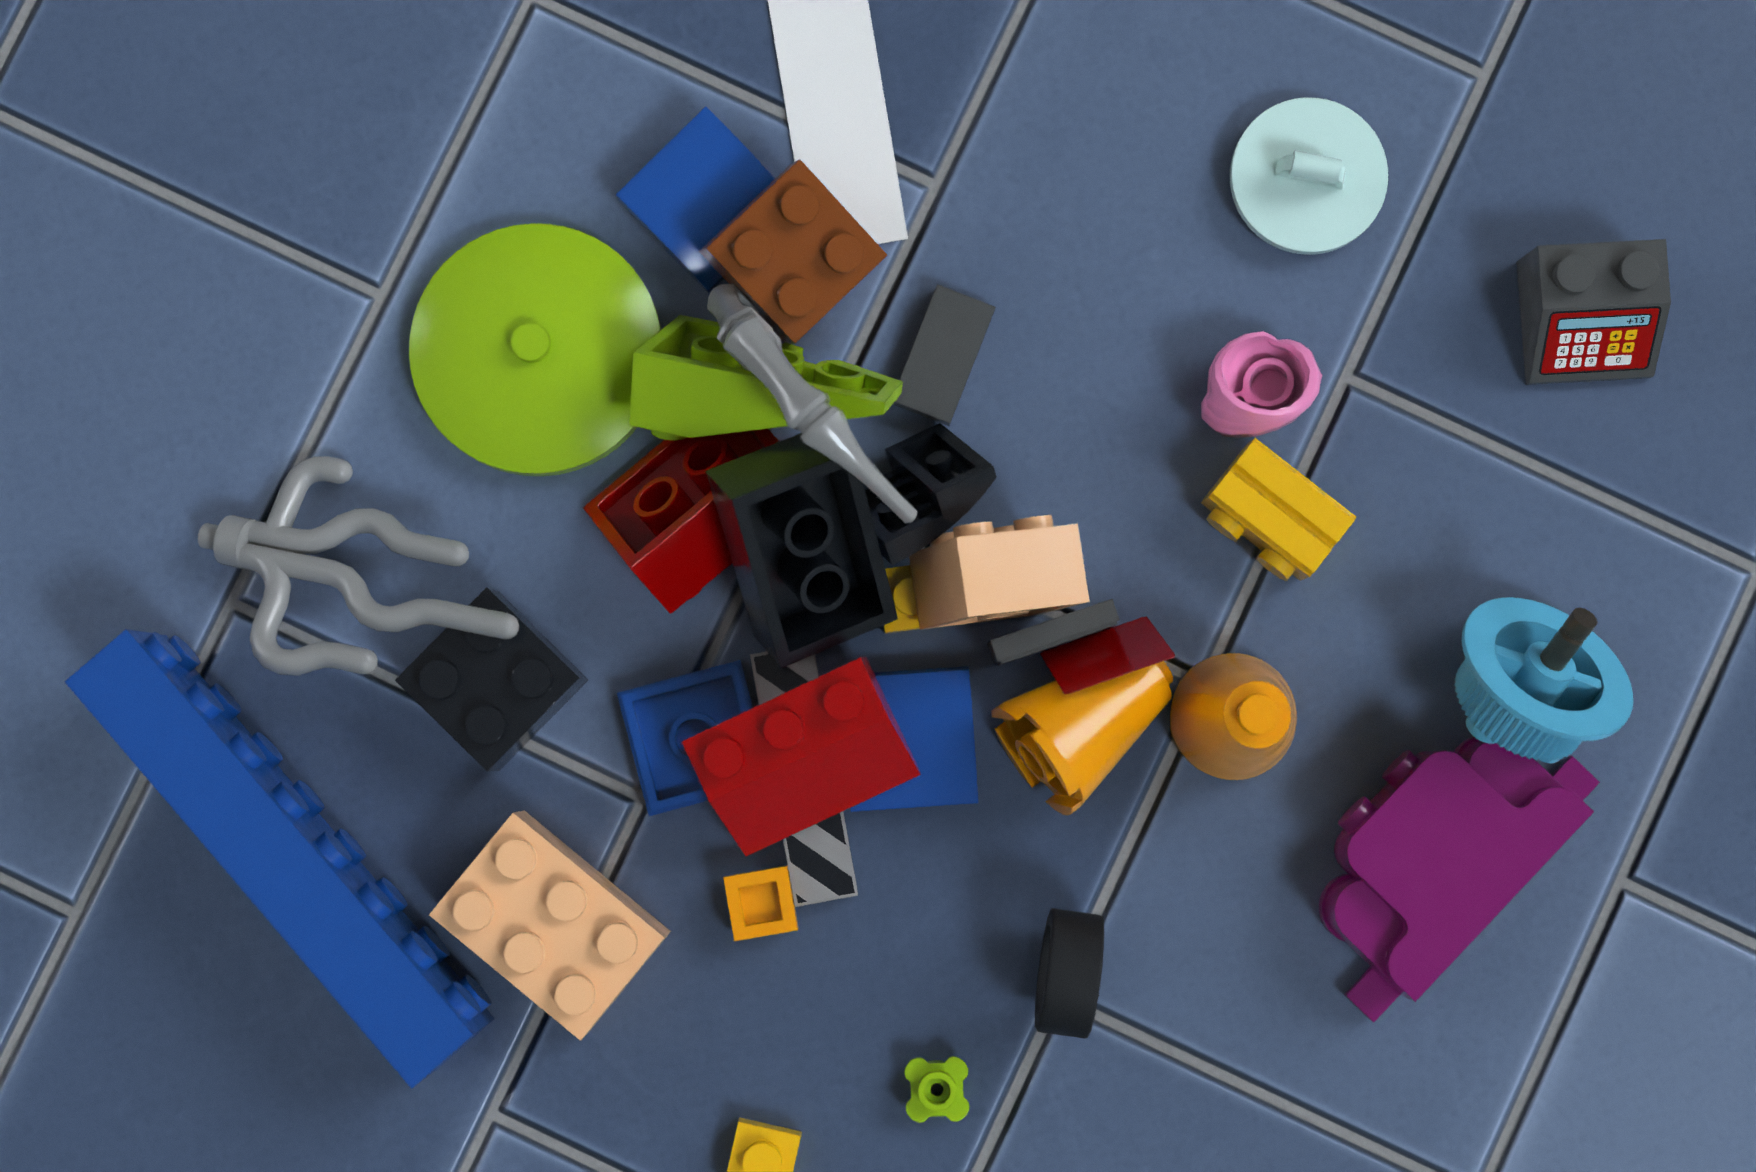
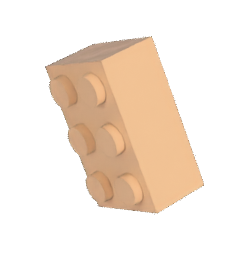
[429,810,671,1041]

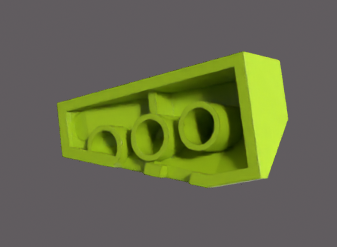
[629,315,903,440]

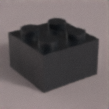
[395,587,588,772]

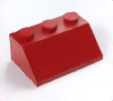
[583,429,779,614]
[682,657,921,856]

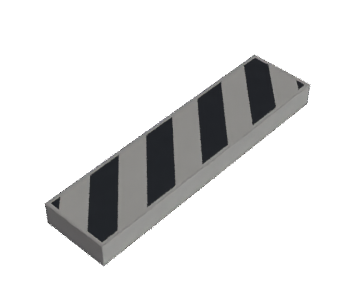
[750,651,858,907]

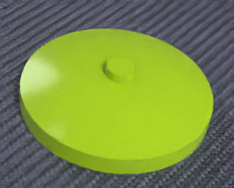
[409,223,662,476]

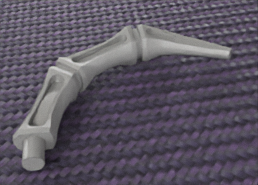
[707,284,917,523]

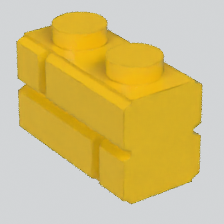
[1201,438,1356,581]

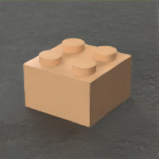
[909,515,1090,630]

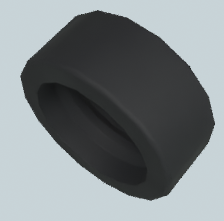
[1035,908,1104,1038]

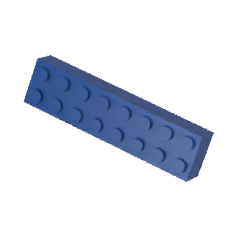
[65,629,495,1089]

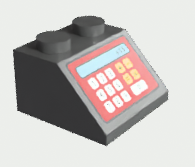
[1516,239,1671,385]

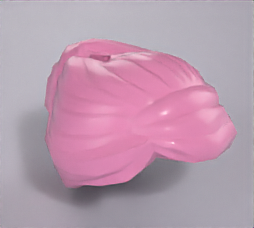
[1201,331,1322,438]

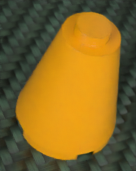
[1170,653,1297,780]
[992,661,1173,815]

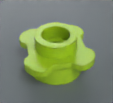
[905,1056,969,1123]

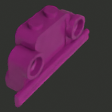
[1319,737,1600,1023]

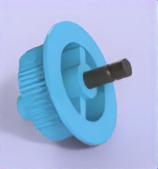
[1454,597,1633,764]

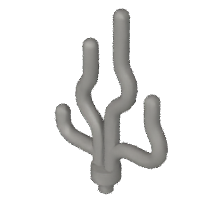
[198,456,519,676]

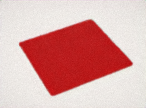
[1041,617,1175,694]

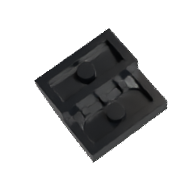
[864,423,997,565]

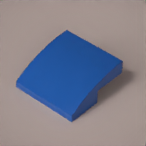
[616,106,775,293]
[850,666,978,812]

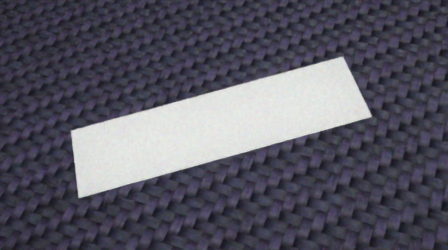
[768,0,908,244]

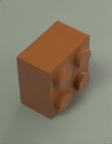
[699,159,887,344]

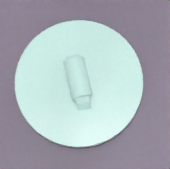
[1230,98,1388,255]

